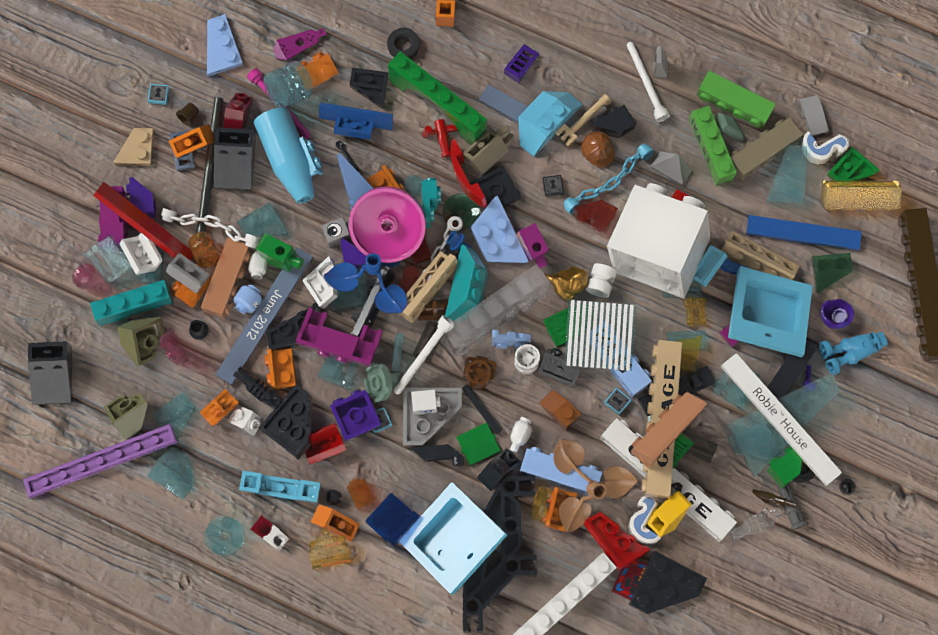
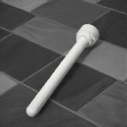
[627,42,670,122]
[394,315,455,394]

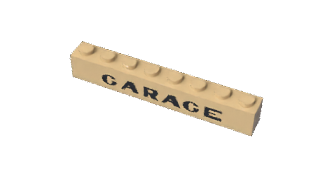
[641,340,682,500]

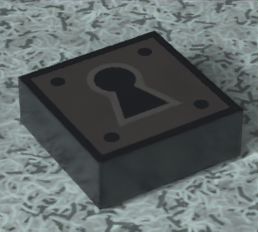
[542,175,564,197]

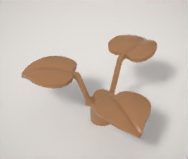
[553,440,638,532]

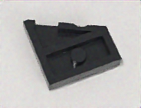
[349,67,389,108]

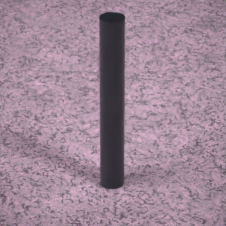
[462,384,502,435]

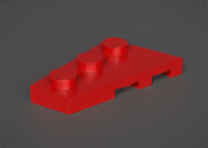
[584,512,650,571]

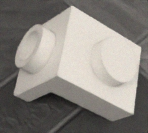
[228,405,263,436]

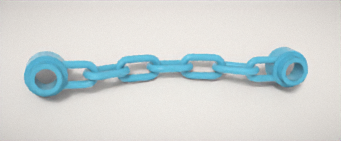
[563,143,654,214]

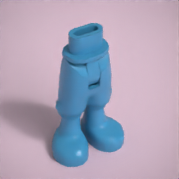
[819,331,888,375]

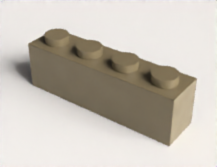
[730,117,803,181]

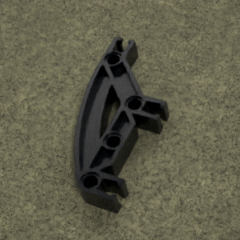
[463,476,537,633]

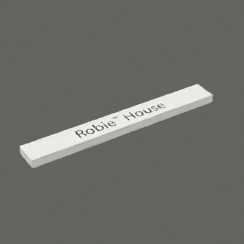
[721,353,842,486]

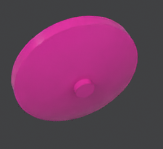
[349,187,426,263]

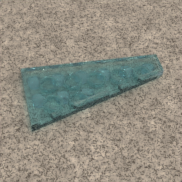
[727,373,840,477]

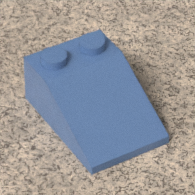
[337,153,373,211]

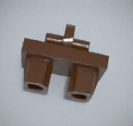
[418,299,449,321]

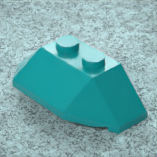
[445,245,489,323]

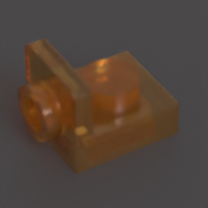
[347,478,375,510]

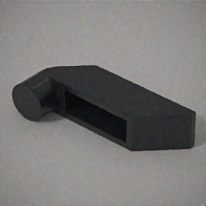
[412,444,464,467]

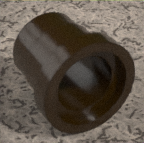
[176,102,199,126]

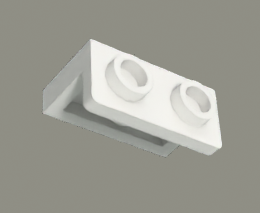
[119,233,162,275]

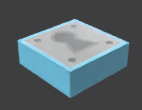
[147,84,170,105]
[604,388,631,415]
[373,407,392,433]

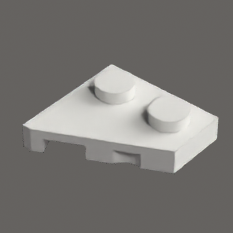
[302,256,338,309]

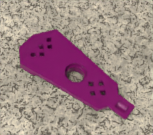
[273,28,326,61]

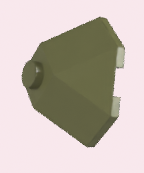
[117,317,165,366]
[104,393,148,440]

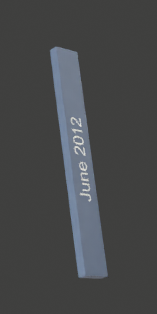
[215,247,313,385]

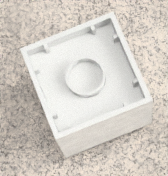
[607,183,711,299]

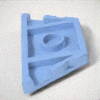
[470,196,529,264]

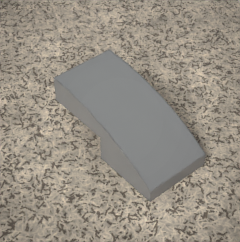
[799,95,828,135]

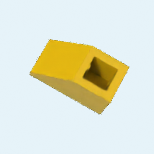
[647,490,692,537]

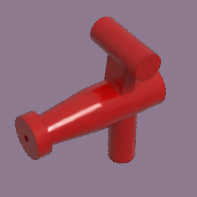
[422,119,458,158]

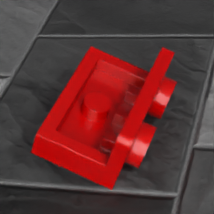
[305,423,346,465]

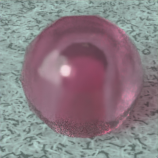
[71,263,99,289]

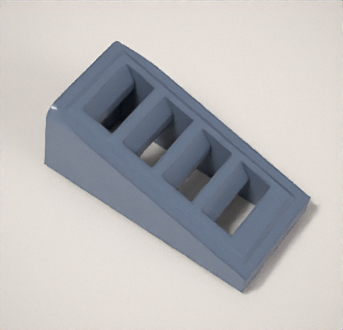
[170,130,195,171]

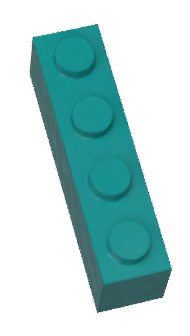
[90,280,173,326]

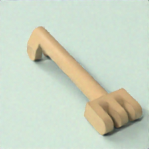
[555,94,612,147]

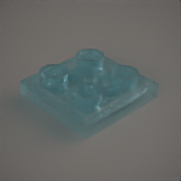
[331,268,368,312]

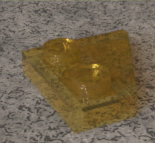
[675,336,703,373]

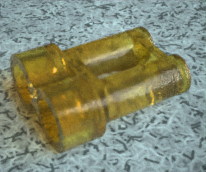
[683,298,707,326]

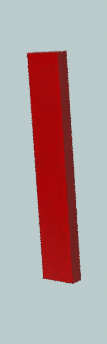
[93,182,195,261]

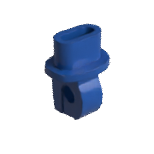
[446,231,472,252]

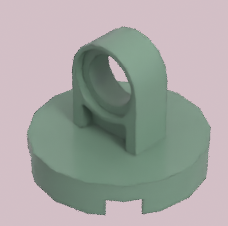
[364,363,401,402]

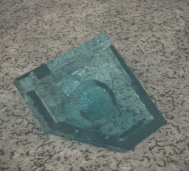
[147,447,194,500]

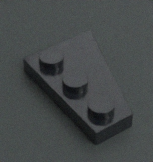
[266,302,321,351]

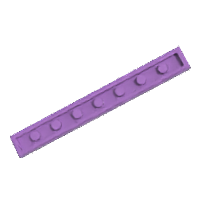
[23,424,178,498]

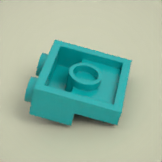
[421,178,441,228]

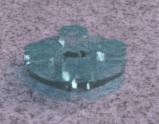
[204,516,245,556]

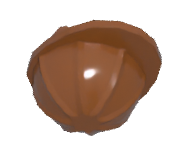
[581,131,615,167]

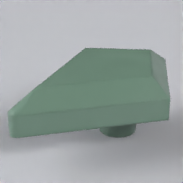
[716,113,744,142]

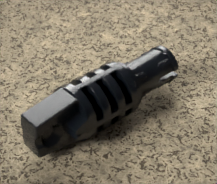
[233,366,282,409]

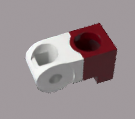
[250,515,289,551]

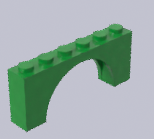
[388,51,487,145]

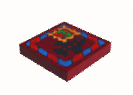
[611,560,647,601]

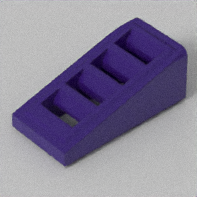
[504,44,539,83]

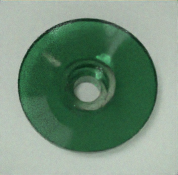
[443,193,480,230]

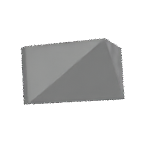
[650,151,692,186]

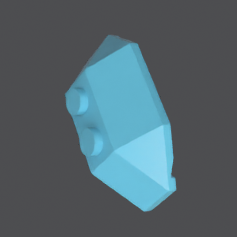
[518,91,583,157]

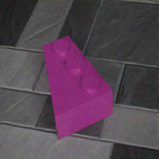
[98,186,129,252]

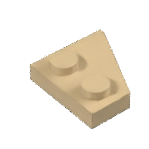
[114,128,154,166]

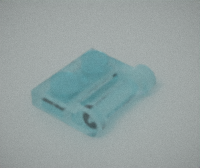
[82,235,132,284]
[318,356,359,390]

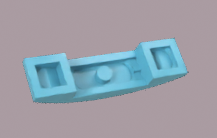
[239,471,321,503]

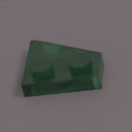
[811,252,853,293]

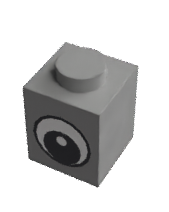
[321,217,351,248]

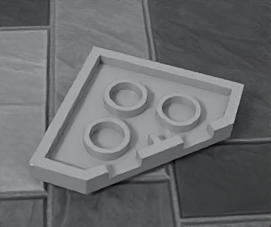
[403,388,462,446]

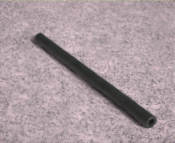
[195,97,223,242]

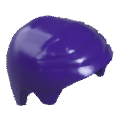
[820,299,854,329]

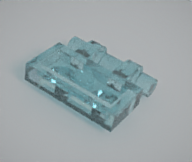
[712,370,760,409]

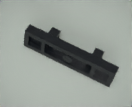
[351,265,396,338]
[638,366,716,417]

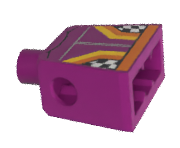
[516,223,549,269]

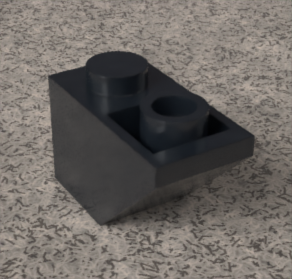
[591,105,636,138]
[477,449,521,491]

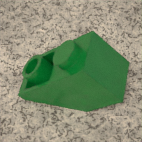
[767,446,802,489]

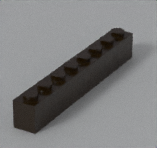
[898,208,938,361]

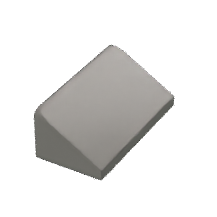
[166,253,210,293]

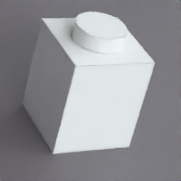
[411,390,440,415]

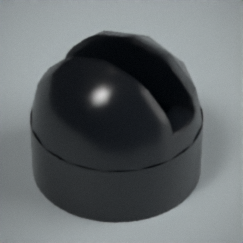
[839,479,856,495]
[326,489,342,505]

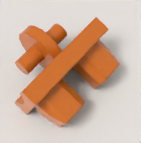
[199,389,239,427]

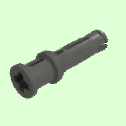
[774,480,808,530]

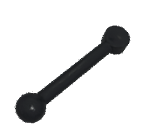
[336,141,359,172]

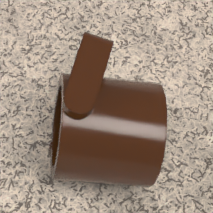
[463,355,497,390]

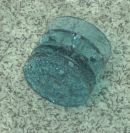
[264,61,313,108]

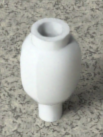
[248,245,267,279]
[510,417,532,453]

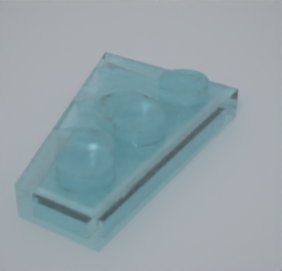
[766,145,807,203]

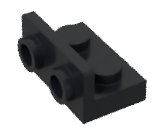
[538,348,584,387]

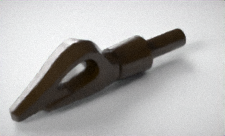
[752,489,798,508]

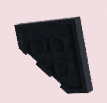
[258,384,312,460]
[628,551,707,614]

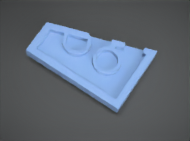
[207,14,243,77]

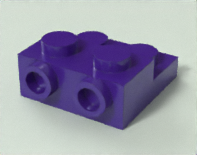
[330,389,382,441]

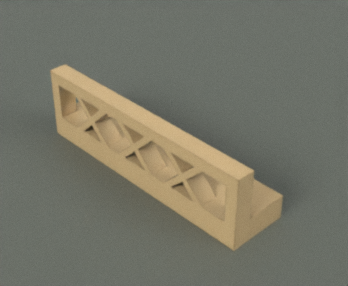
[721,231,800,280]
[397,251,458,323]

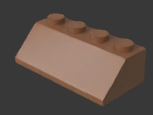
[631,392,707,468]

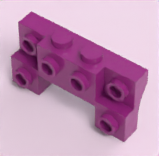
[296,307,383,367]

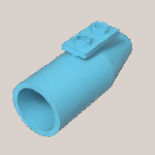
[254,107,323,204]

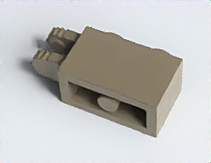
[463,125,515,175]

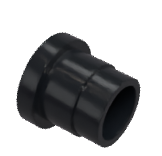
[189,320,209,340]

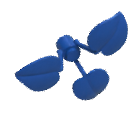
[324,253,407,313]

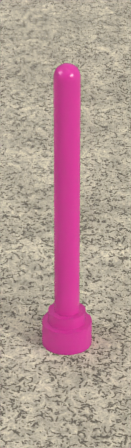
[247,68,310,139]

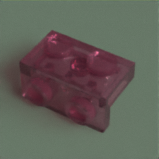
[159,330,189,366]

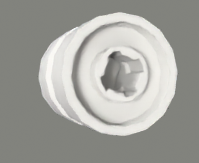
[585,263,617,298]
[514,344,540,374]

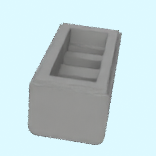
[653,46,668,78]

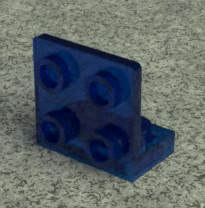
[365,493,420,548]

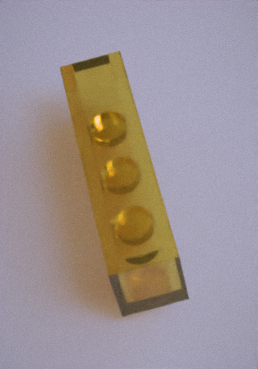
[821,181,902,211]

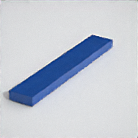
[746,215,862,251]

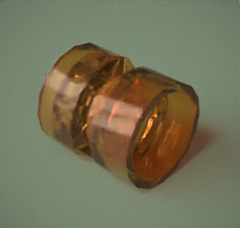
[188,232,220,268]

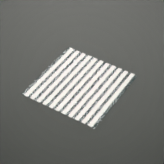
[564,300,636,371]

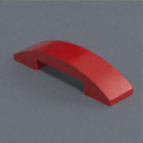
[450,139,487,208]

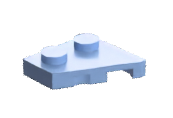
[492,330,531,349]

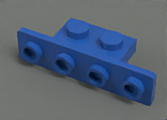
[319,103,393,140]

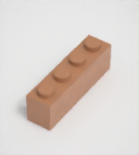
[201,237,252,319]

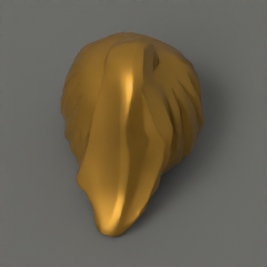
[543,266,588,300]

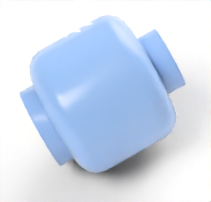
[233,285,262,314]

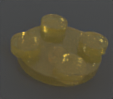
[531,486,552,521]

